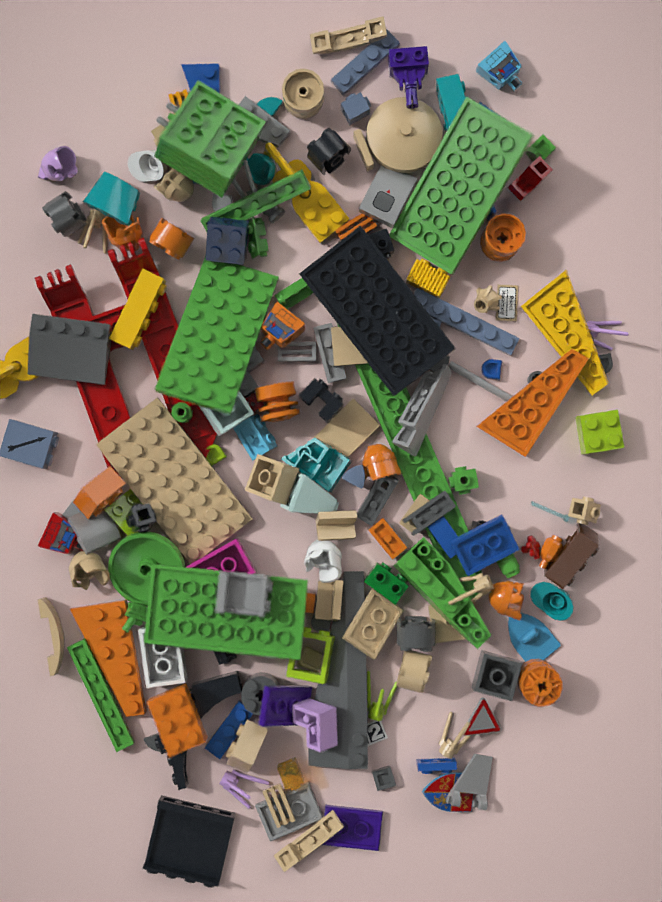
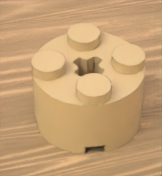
[396,650,432,693]

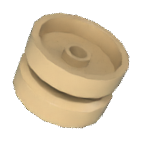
[282,69,324,119]

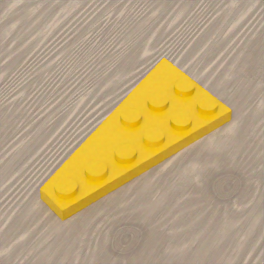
[521,269,609,396]

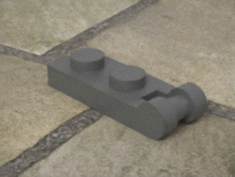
[357,476,399,526]

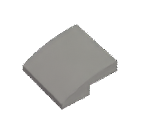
[68,507,121,555]

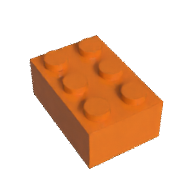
[147,683,208,757]

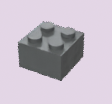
[472,650,522,701]

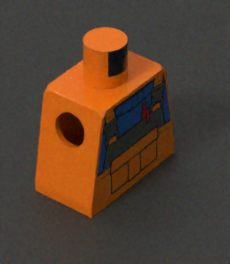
[260,302,306,350]

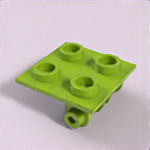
[104,489,142,536]

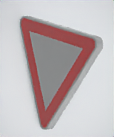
[463,698,501,736]

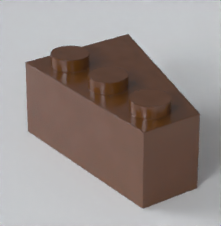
[544,523,599,589]

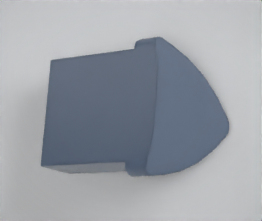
[342,465,365,489]

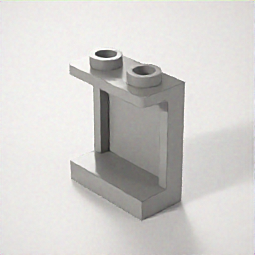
[216,571,273,617]

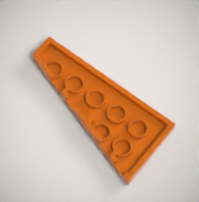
[476,349,588,457]
[70,599,147,717]

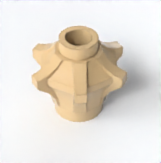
[474,285,502,313]

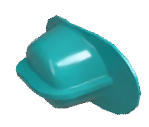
[530,582,574,621]

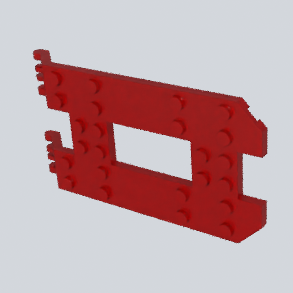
[35,237,217,479]

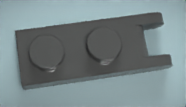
[402,490,456,536]

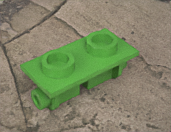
[248,217,269,259]
[274,278,313,310]

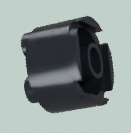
[307,128,351,175]

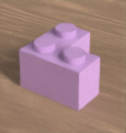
[292,698,337,752]

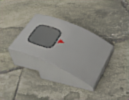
[359,165,417,228]

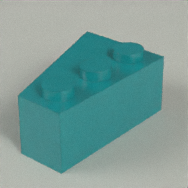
[436,74,469,131]

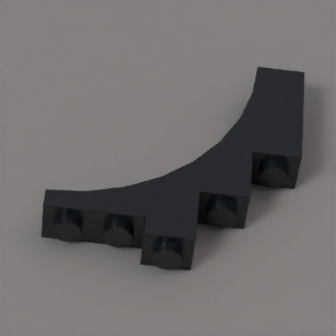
[155,670,243,790]

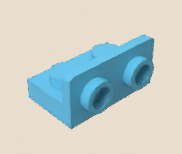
[233,414,277,461]

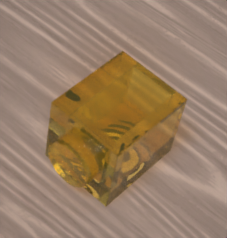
[277,757,304,790]

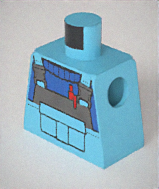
[476,41,522,91]

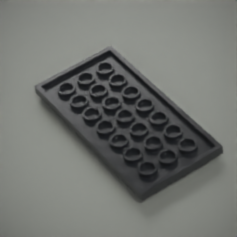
[299,226,456,396]

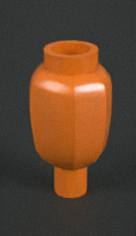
[539,534,563,569]

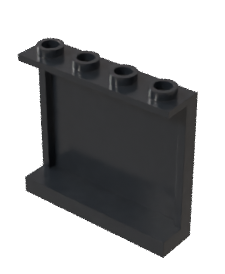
[142,795,236,888]

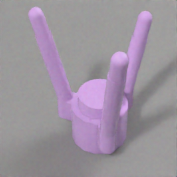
[586,320,629,351]
[219,769,270,809]

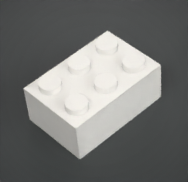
[138,627,188,688]

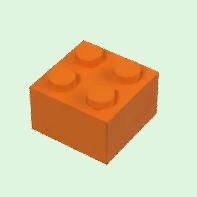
[73,466,126,519]

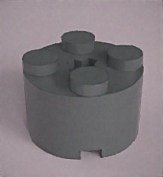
[42,191,87,237]
[397,616,436,652]
[241,672,280,715]

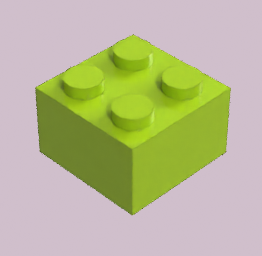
[575,410,624,454]

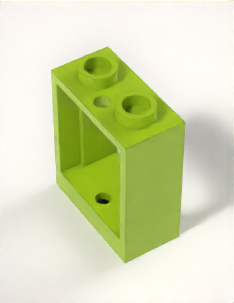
[286,627,335,684]

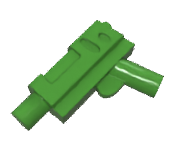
[122,602,147,633]

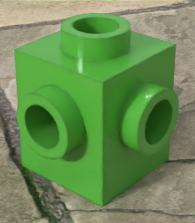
[448,466,479,495]

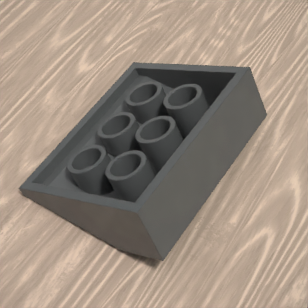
[28,314,113,385]

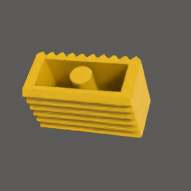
[405,259,451,298]

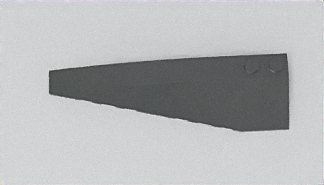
[308,571,368,769]

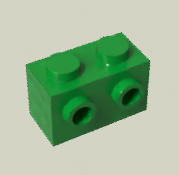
[364,562,409,605]

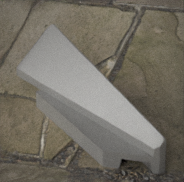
[392,364,452,456]

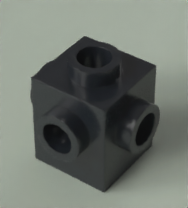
[126,503,156,533]

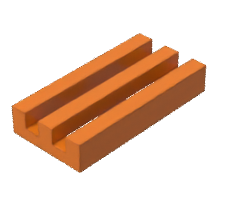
[335,213,377,240]

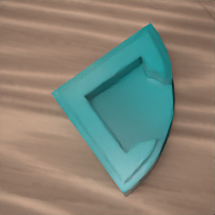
[257,97,283,117]

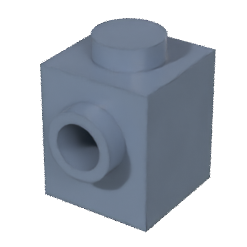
[341,92,371,125]

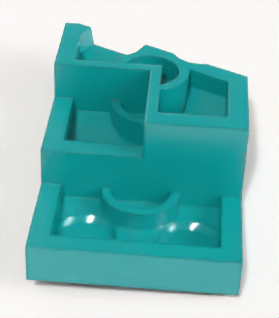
[83,171,140,227]
[281,437,352,492]

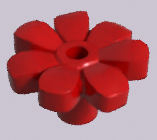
[521,535,540,560]

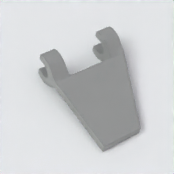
[446,754,493,810]

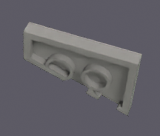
[238,96,290,147]

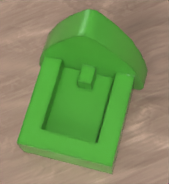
[525,134,556,162]

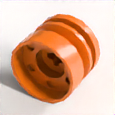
[480,213,526,262]
[255,381,300,423]
[517,659,562,706]

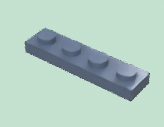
[331,29,400,96]

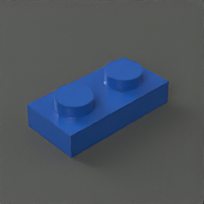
[416,758,457,774]

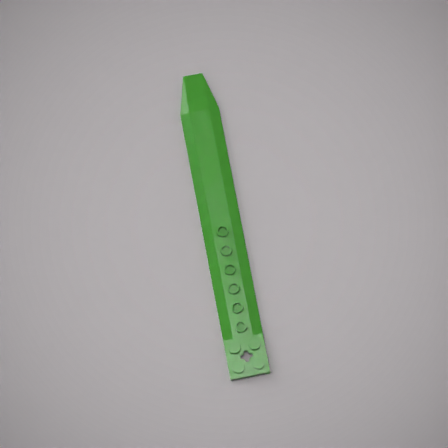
[337,324,482,599]

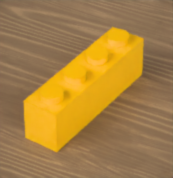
[109,269,167,350]

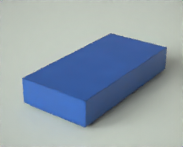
[427,516,458,559]

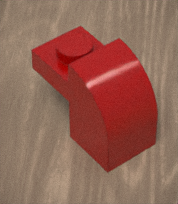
[507,156,553,201]

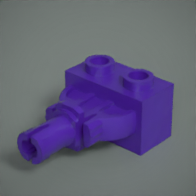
[388,46,429,109]

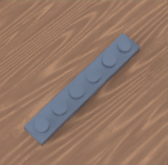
[414,288,519,356]

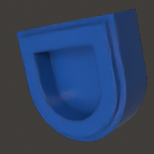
[481,359,502,380]

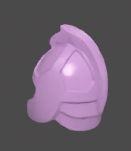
[38,146,78,181]

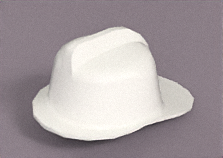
[128,150,167,182]

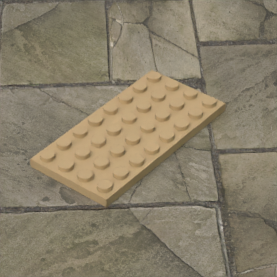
[96,397,253,564]

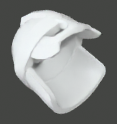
[304,539,341,583]

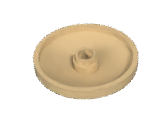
[366,97,443,173]

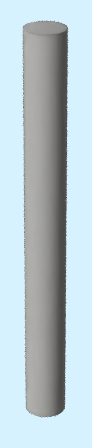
[448,361,513,401]

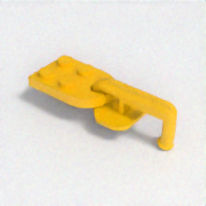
[264,142,350,243]
[0,336,39,399]

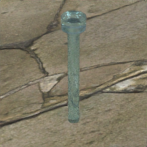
[530,501,570,522]

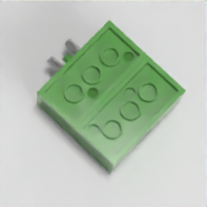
[154,80,266,198]

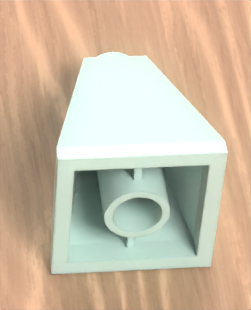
[280,473,339,514]

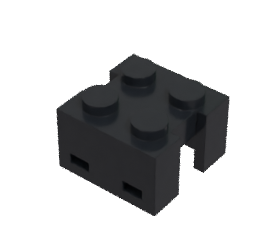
[299,378,344,423]

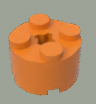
[149,217,195,260]

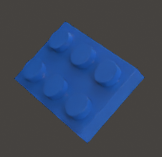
[450,514,520,576]

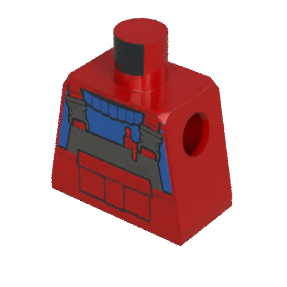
[38,512,84,554]

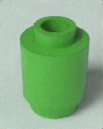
[172,402,193,423]
[496,553,520,578]

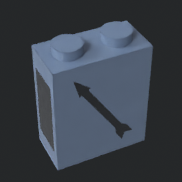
[0,419,59,469]

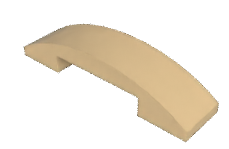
[310,16,387,54]
[38,597,64,676]
[273,810,344,872]

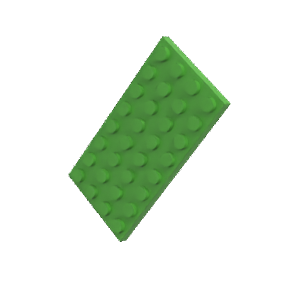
[389,97,534,275]
[155,256,279,415]
[144,564,308,660]

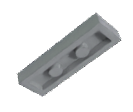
[313,323,346,383]

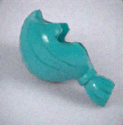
[243,153,276,185]

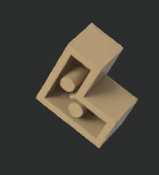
[225,720,268,773]

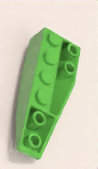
[393,537,491,649]

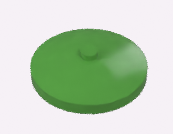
[108,532,185,606]

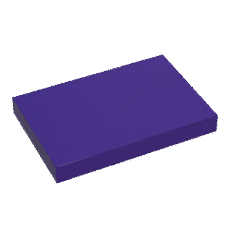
[258,685,312,727]
[322,804,383,851]

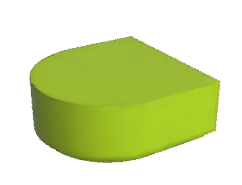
[206,444,227,466]

